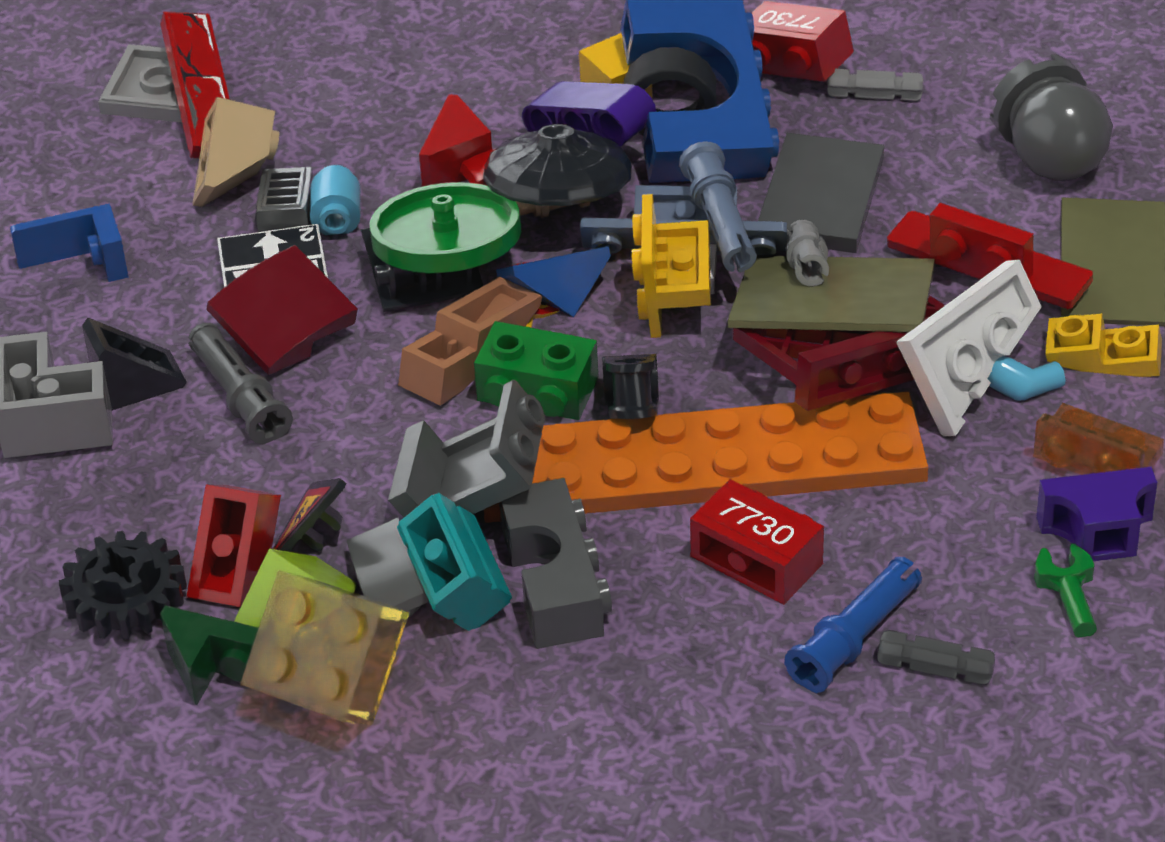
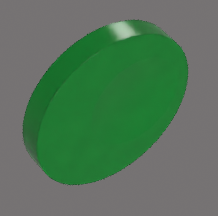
[369,182,521,273]

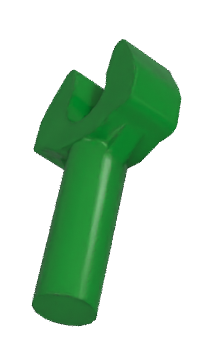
[1034,544,1097,638]

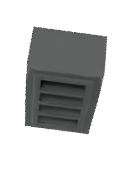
[256,167,313,232]

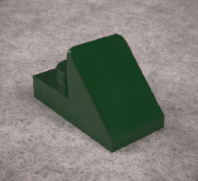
[160,605,279,705]

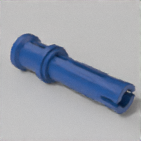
[784,556,922,693]

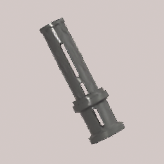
[188,322,293,444]

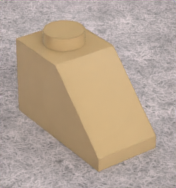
[192,97,279,207]

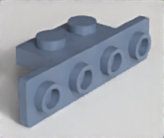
[580,185,787,256]

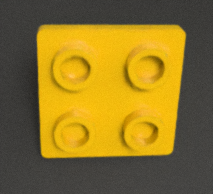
[632,194,711,338]

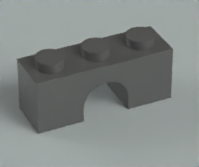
[499,478,612,649]

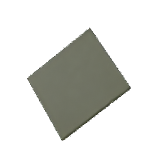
[1061,197,1165,327]
[728,256,935,332]

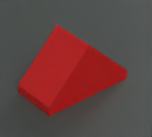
[419,94,492,187]

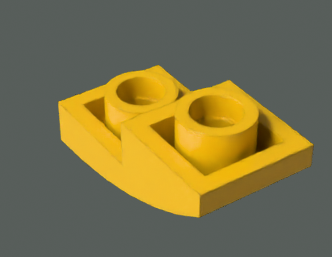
[1045,313,1162,377]

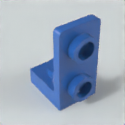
[10,203,129,282]

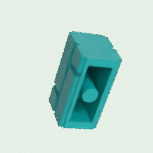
[397,493,512,631]

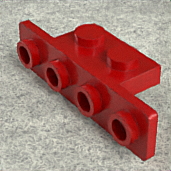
[887,203,1093,309]

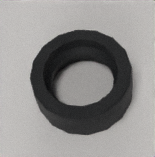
[624,47,716,136]

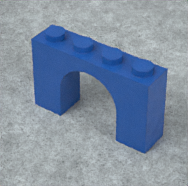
[620,0,779,183]

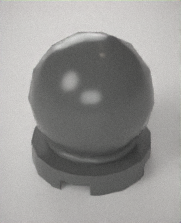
[990,54,1113,181]

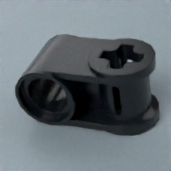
[602,354,659,419]

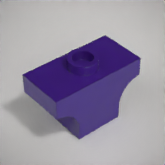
[1036,466,1157,561]

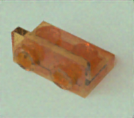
[1033,403,1164,475]

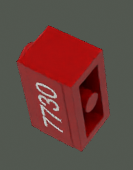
[752,1,854,82]
[690,479,824,605]

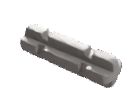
[828,69,923,102]

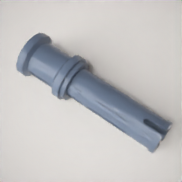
[679,141,757,272]

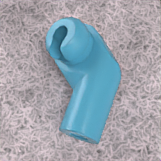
[987,356,1066,401]

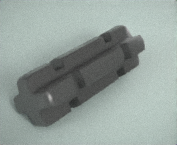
[878,630,995,685]

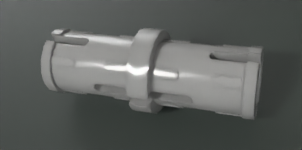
[786,220,829,286]

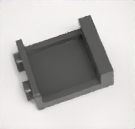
[388,380,545,518]

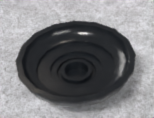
[483,124,632,206]

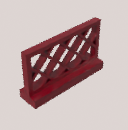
[733,295,945,411]

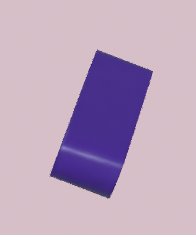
[522,81,656,147]

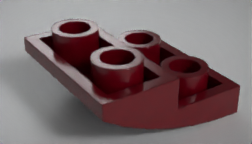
[206,245,358,375]

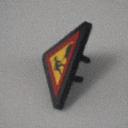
[273,478,347,552]

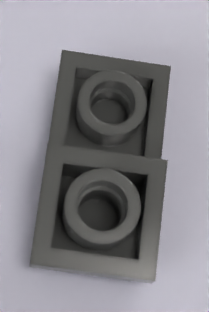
[347,517,429,625]

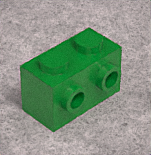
[474,321,599,420]

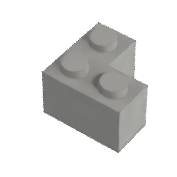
[0,332,113,458]

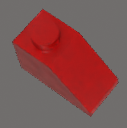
[186,484,281,607]

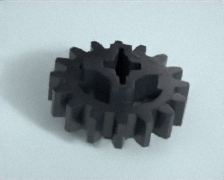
[59,531,187,640]

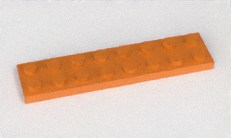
[483,392,928,523]

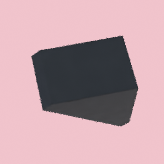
[82,318,187,411]

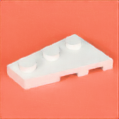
[896,260,1042,436]

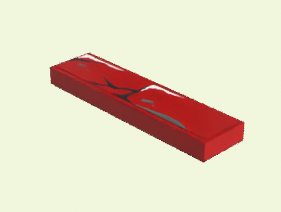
[160,12,230,158]

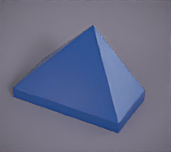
[496,246,611,317]

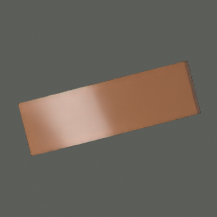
[398,277,542,406]

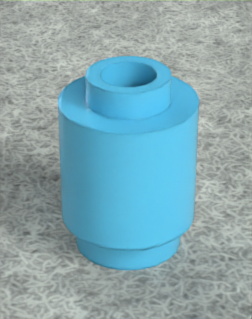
[310,165,360,235]

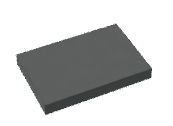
[758,132,884,253]

